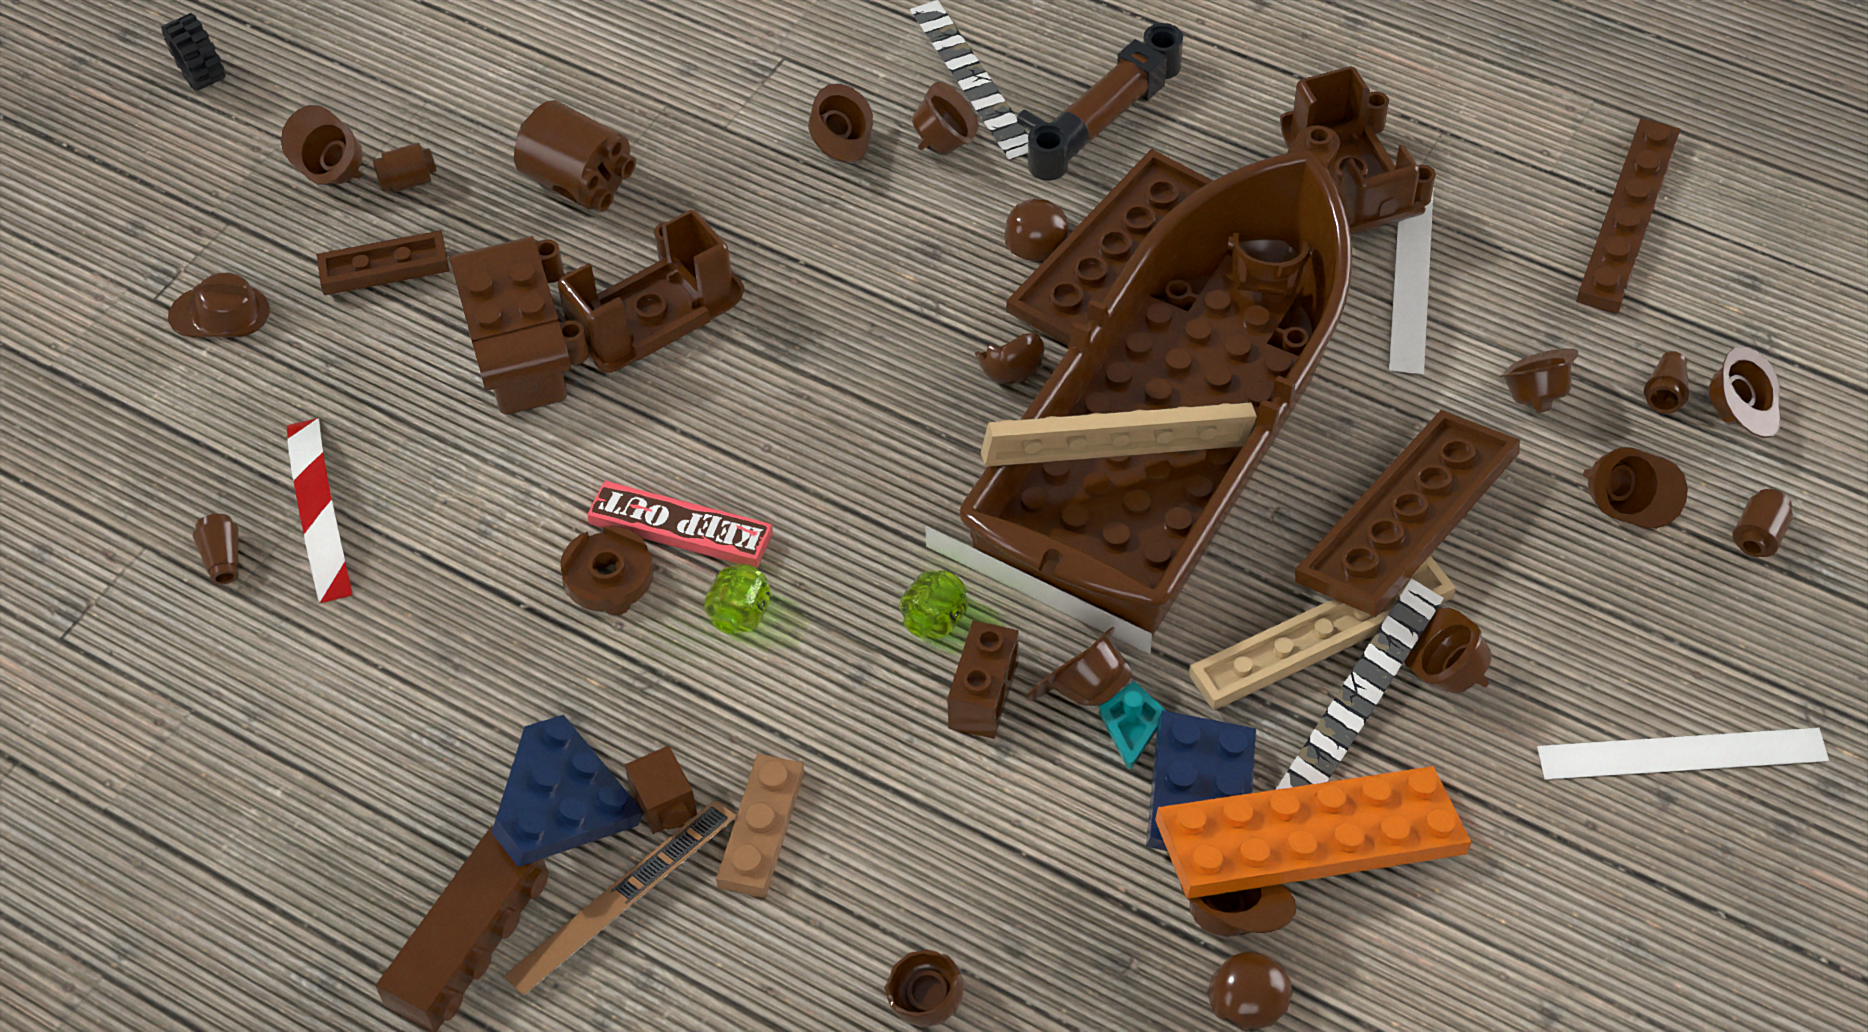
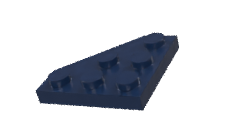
[491,715,644,867]

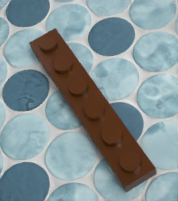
[1576,118,1681,314]

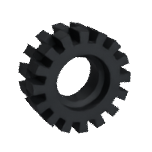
[161,13,226,92]

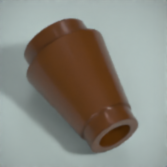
[1644,351,1689,414]
[192,514,239,585]

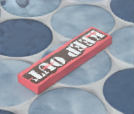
[587,480,773,569]

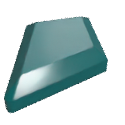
[1099,681,1166,769]

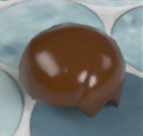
[1004,199,1069,261]
[975,331,1045,384]
[884,949,963,1028]
[1207,951,1292,1031]

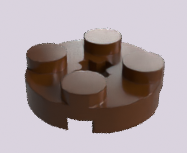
[560,526,654,616]

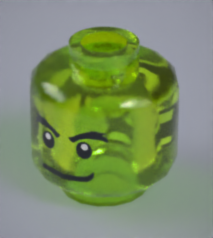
[704,564,772,635]
[899,570,969,639]

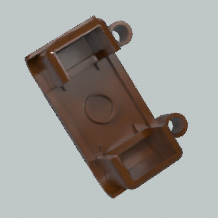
[1280,66,1436,235]
[556,210,744,373]
[449,236,589,415]

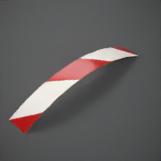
[286,418,353,604]

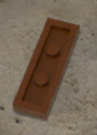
[316,230,450,296]

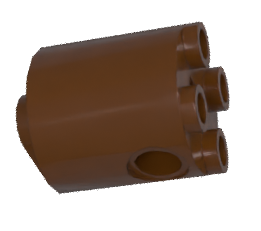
[514,100,636,212]

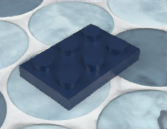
[1146,710,1256,851]

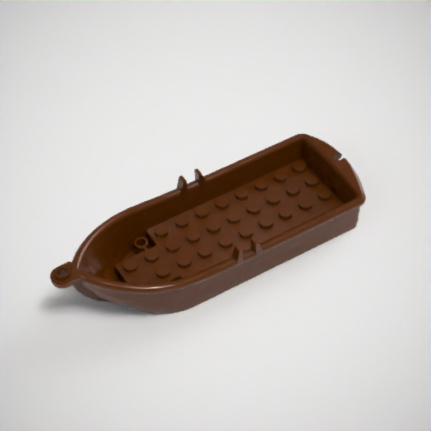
[960,125,1352,637]

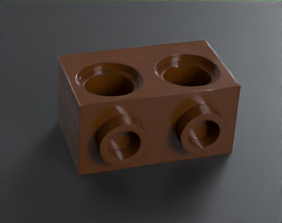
[947,620,1019,739]

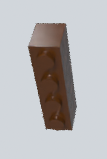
[375,825,548,1032]

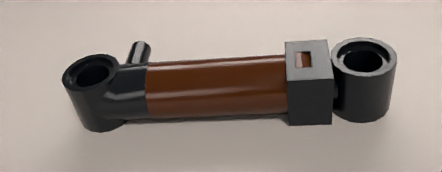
[1017,23,1183,181]

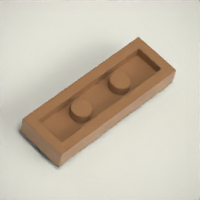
[716,753,805,898]

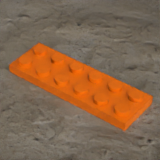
[1155,766,1471,899]

